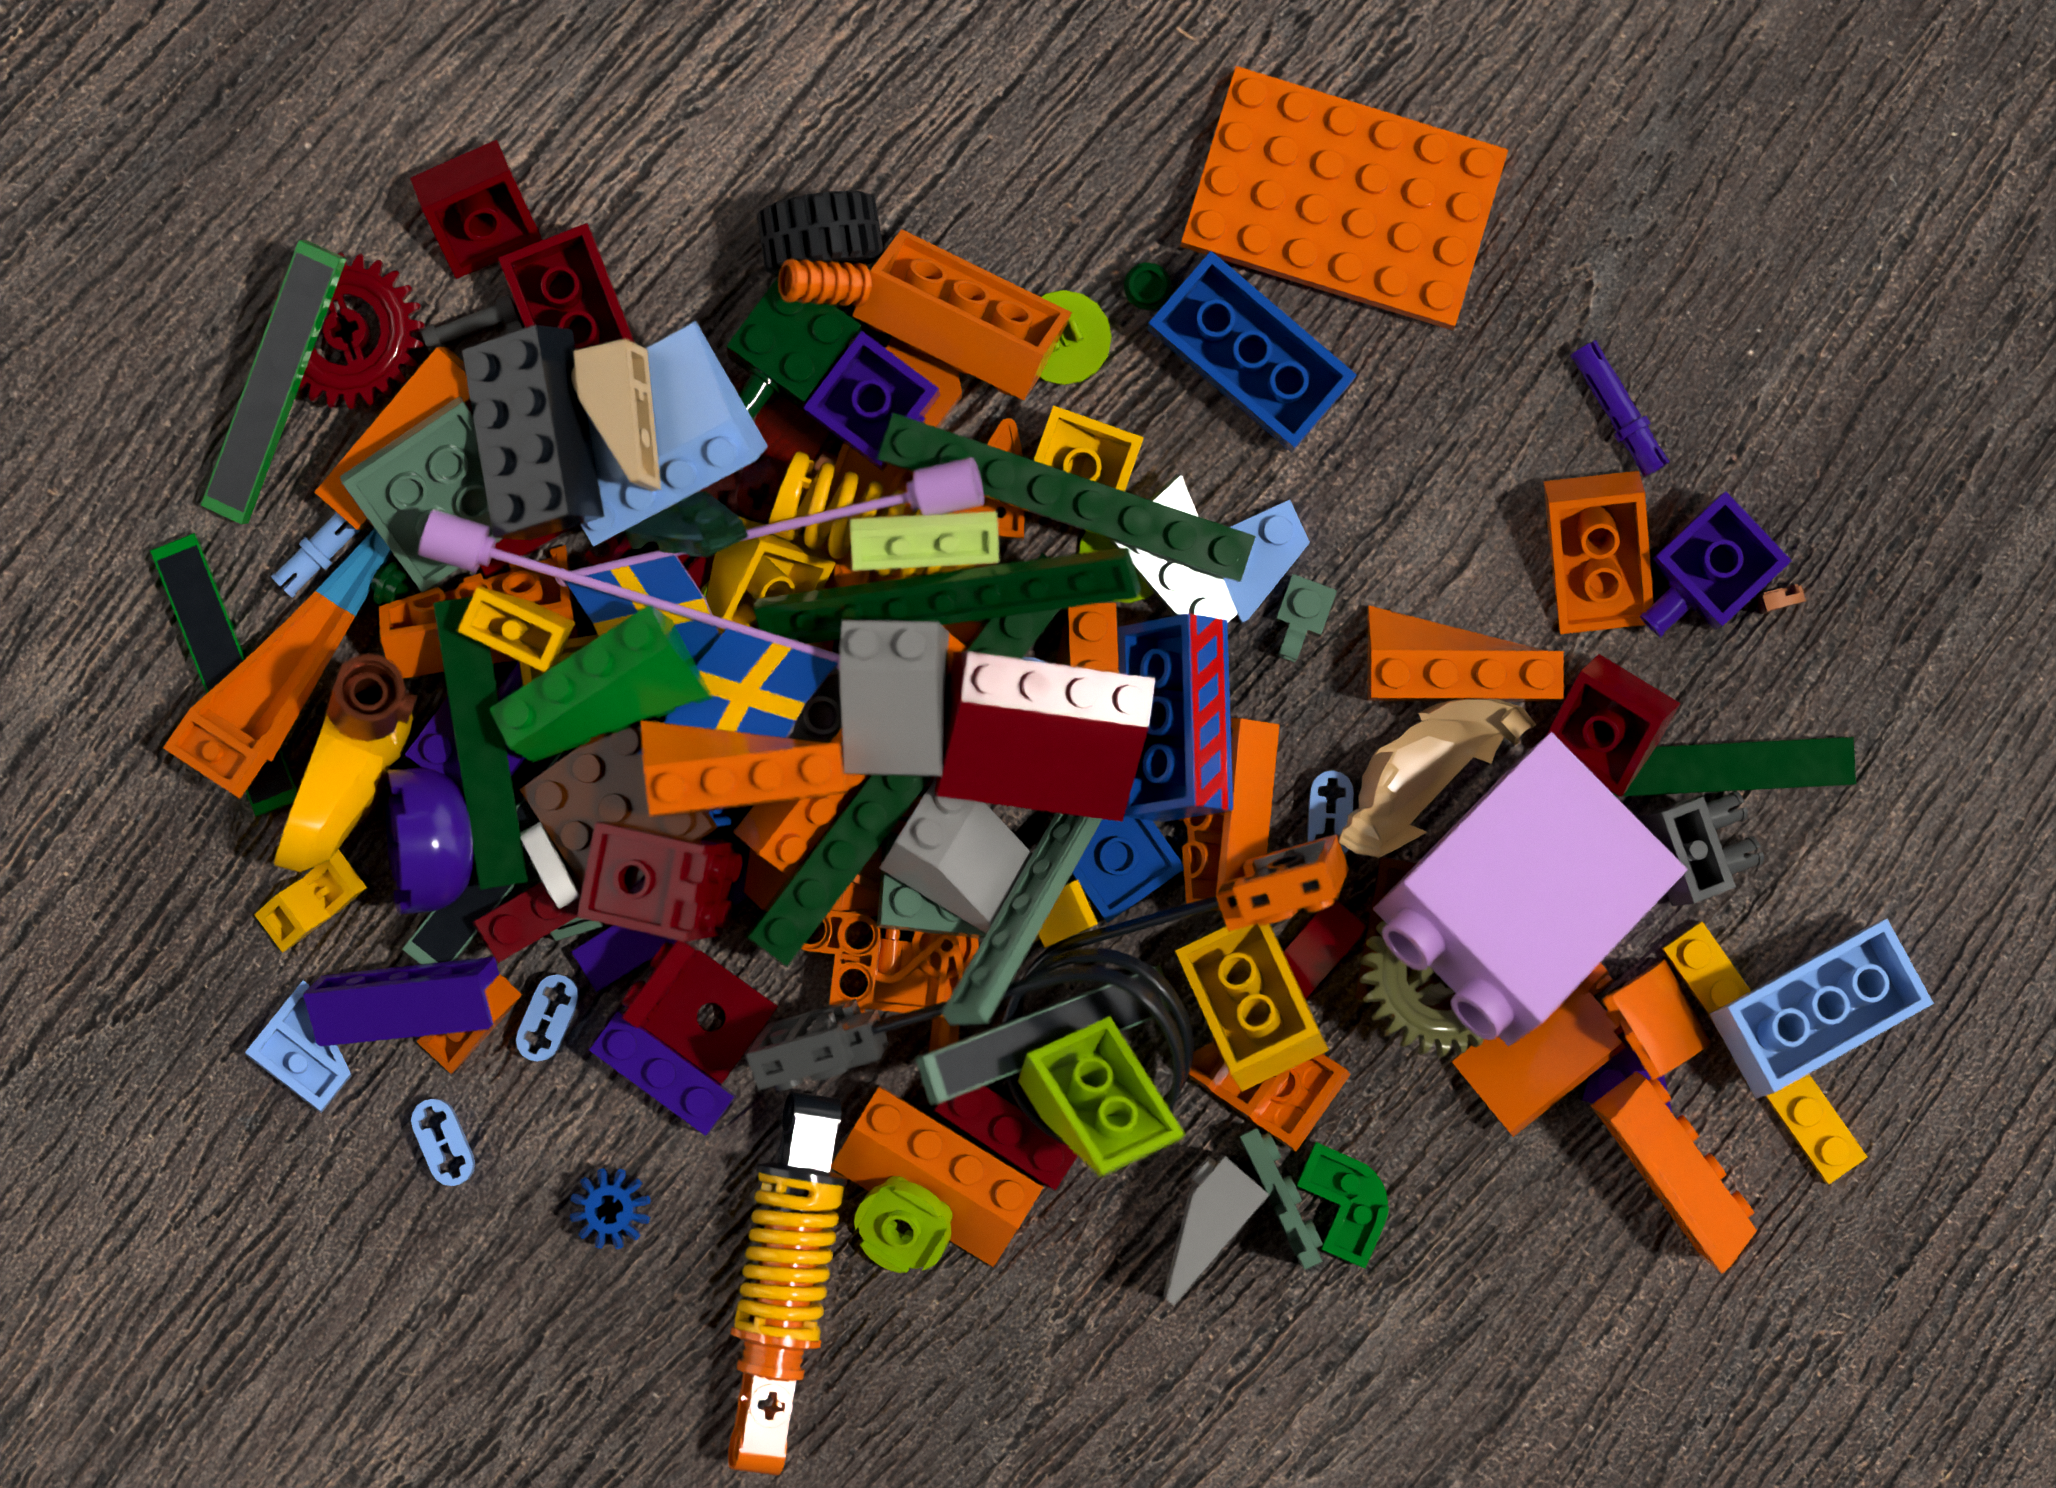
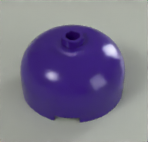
[384,768,473,915]

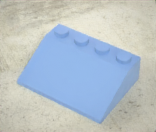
[580,321,768,547]

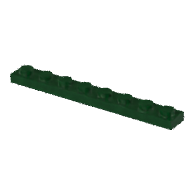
[876,413,1256,582]
[753,546,1140,644]

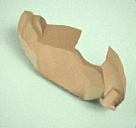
[1338,699,1536,858]

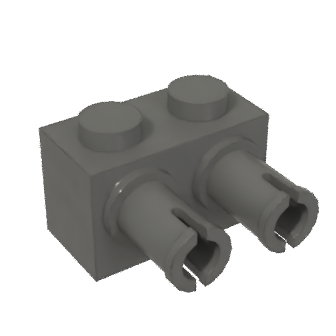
[1640,791,1764,906]

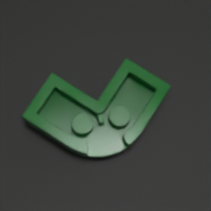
[1296,1142,1389,1269]

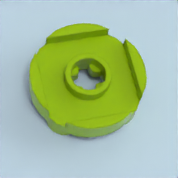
[854,1176,953,1273]

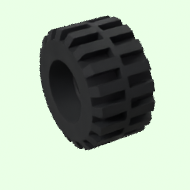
[757,190,884,276]

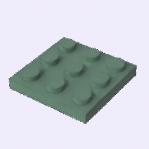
[340,396,503,593]

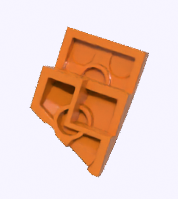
[1603,959,1711,1080]
[1188,1037,1351,1152]

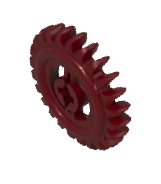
[268,252,425,410]

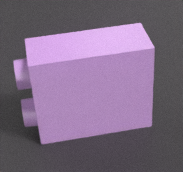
[1372,732,1688,1047]

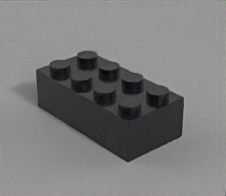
[462,325,604,540]

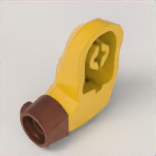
[274,654,417,872]

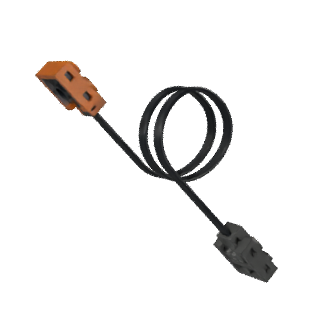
[746,834,1349,1145]

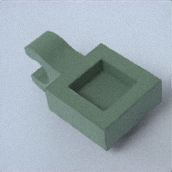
[1275,574,1337,663]

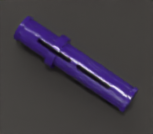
[1570,340,1670,478]

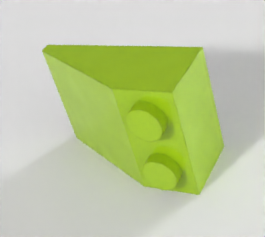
[1018,1016,1185,1177]

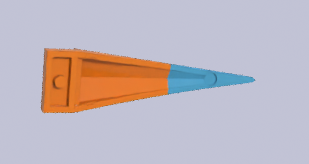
[163,528,392,799]

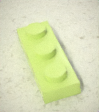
[850,511,999,571]

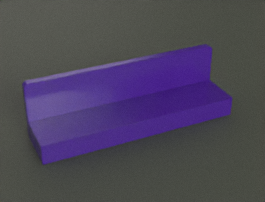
[303,957,499,1046]

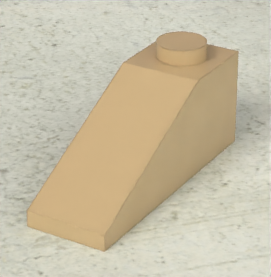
[571,339,661,491]

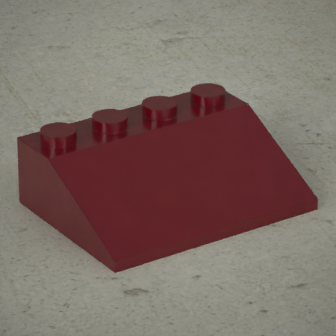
[934,651,1155,822]

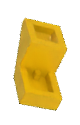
[254,849,367,953]

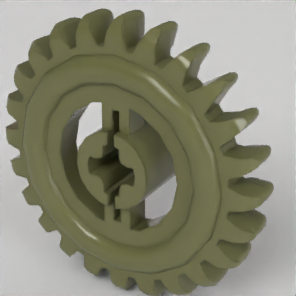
[1359,921,1484,1058]

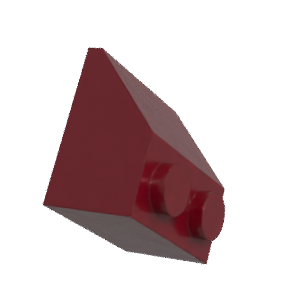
[410,139,543,279]
[1545,654,1681,797]

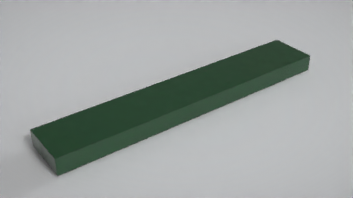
[433,596,528,890]
[1612,737,1856,797]

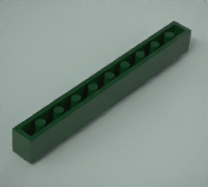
[744,553,1059,967]

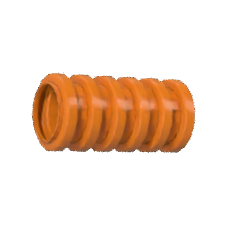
[778,259,872,307]

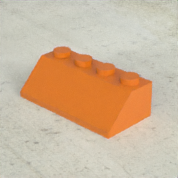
[852,229,1072,400]
[1590,1071,1757,1273]
[830,1085,1043,1267]

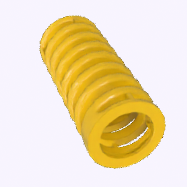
[768,451,976,578]

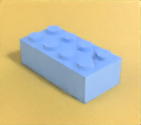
[1710,919,1934,1099]

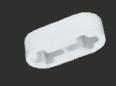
[520,822,581,909]

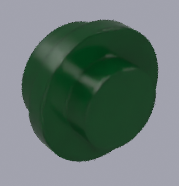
[1124,262,1171,311]
[370,561,413,606]

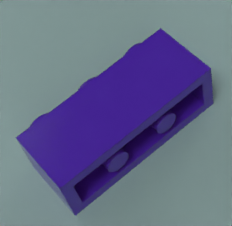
[589,1011,737,1136]

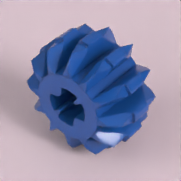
[570,1168,651,1249]

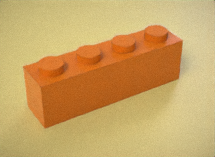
[314,347,473,530]

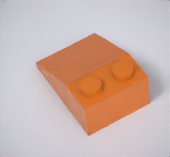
[1544,471,1654,634]

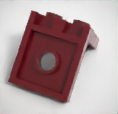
[577,821,742,942]
[621,940,779,1084]

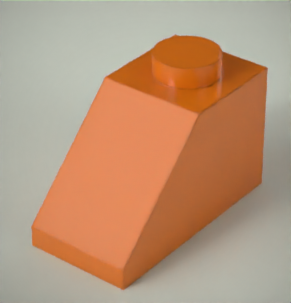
[417,973,522,1074]

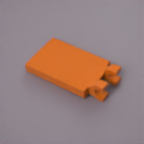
[1451,962,1625,1137]

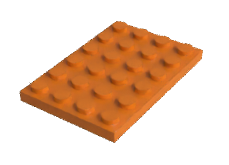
[1180,66,1509,331]

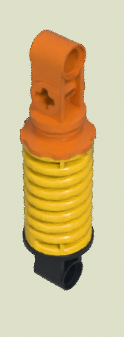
[728,1091,848,1476]

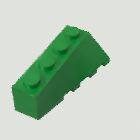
[490,604,713,762]

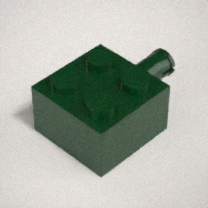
[726,276,861,419]

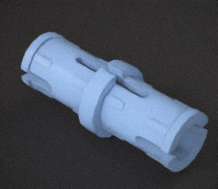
[271,511,360,598]

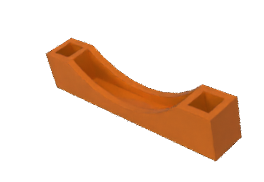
[733,633,968,877]

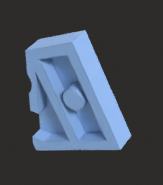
[1223,500,1310,624]
[245,980,351,1113]

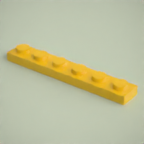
[1661,921,1868,1185]

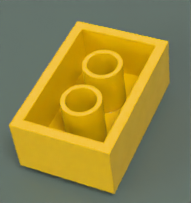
[1175,924,1329,1091]

